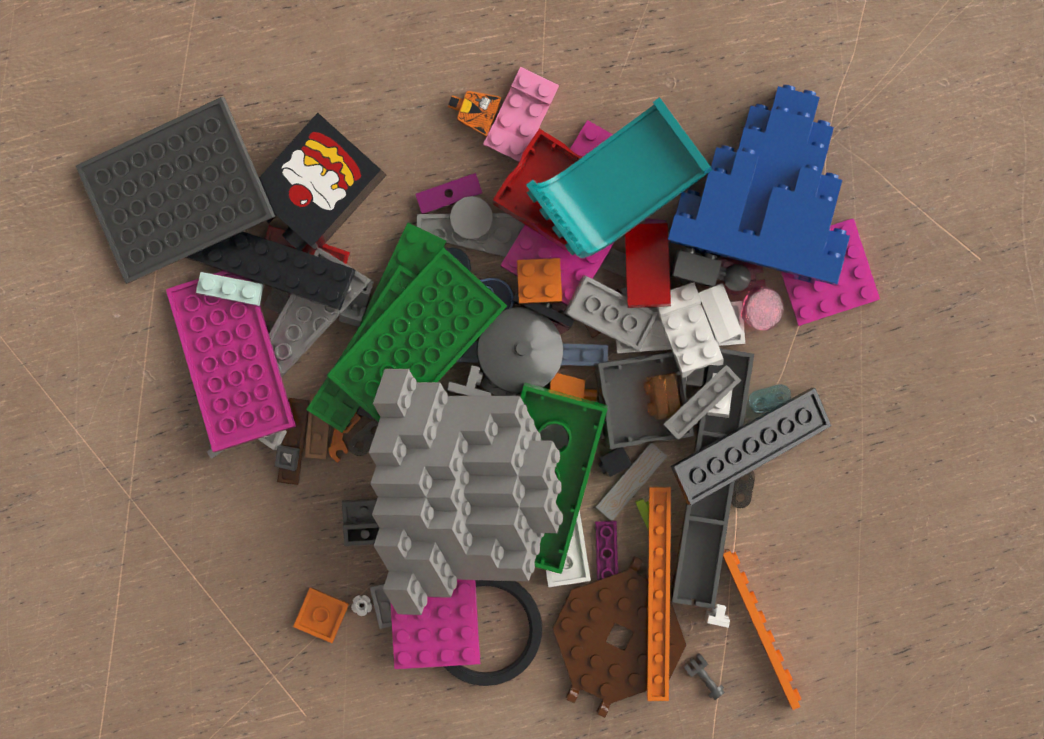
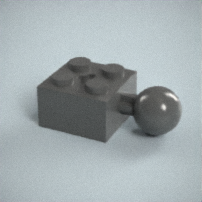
[670,248,751,291]

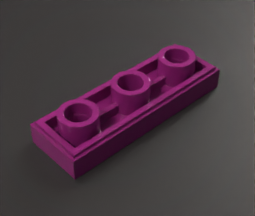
[415,173,483,214]
[595,521,618,580]

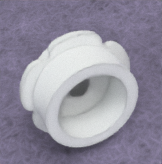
[351,595,372,616]

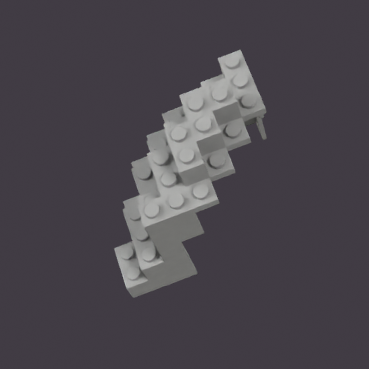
[369,369,563,615]

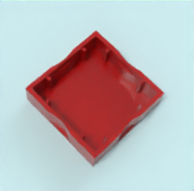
[493,128,583,250]

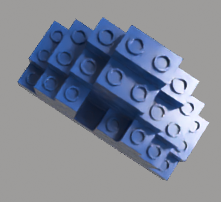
[668,84,850,286]

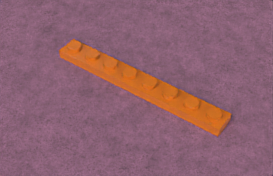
[723,549,802,710]

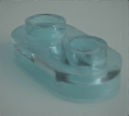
[749,384,791,413]

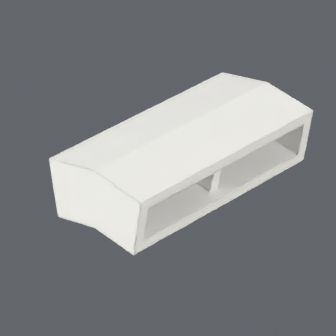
[698,283,743,343]

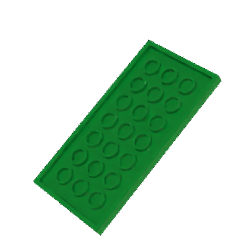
[327,247,507,422]

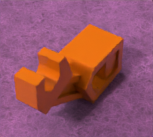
[328,412,362,463]

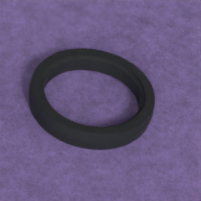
[443,580,542,686]

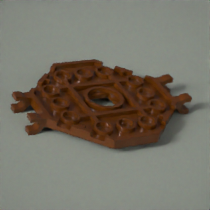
[552,556,686,718]

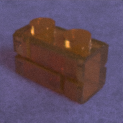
[644,373,680,420]

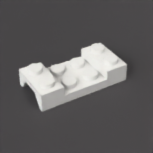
[656,282,723,378]

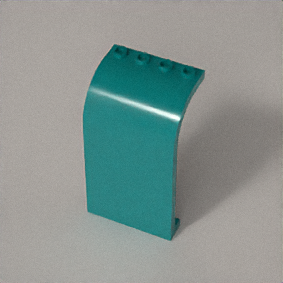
[526,97,712,258]

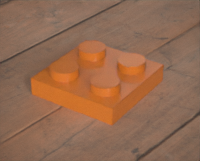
[517,258,562,304]
[293,587,349,643]

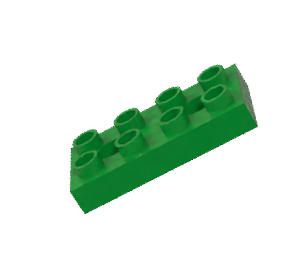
[521,383,608,574]

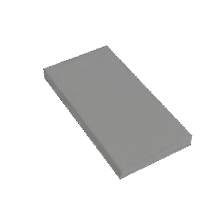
[564,275,658,351]

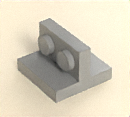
[447,365,491,396]

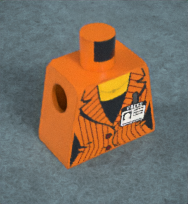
[448,91,501,137]

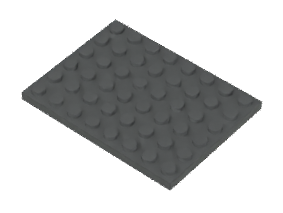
[76,97,275,284]

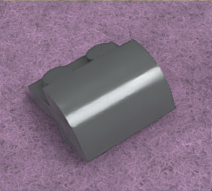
[342,498,379,546]

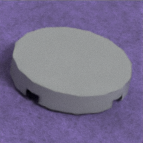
[450,196,493,239]

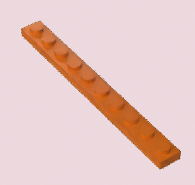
[647,487,671,701]

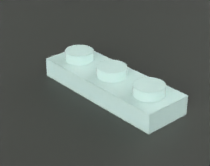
[196,272,264,306]

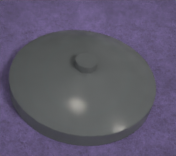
[477,307,563,394]

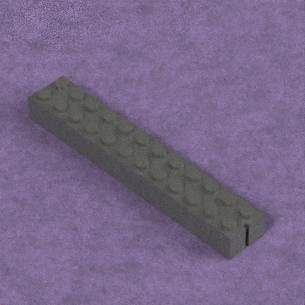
[671,348,754,609]

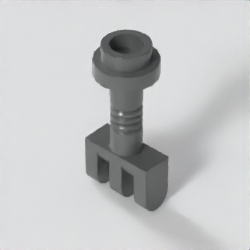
[683,653,725,700]

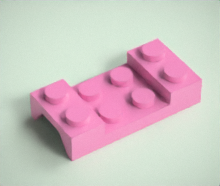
[483,67,559,162]

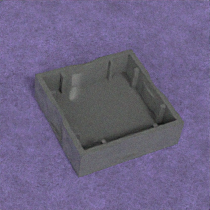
[594,352,694,449]

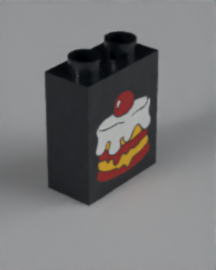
[259,113,387,251]

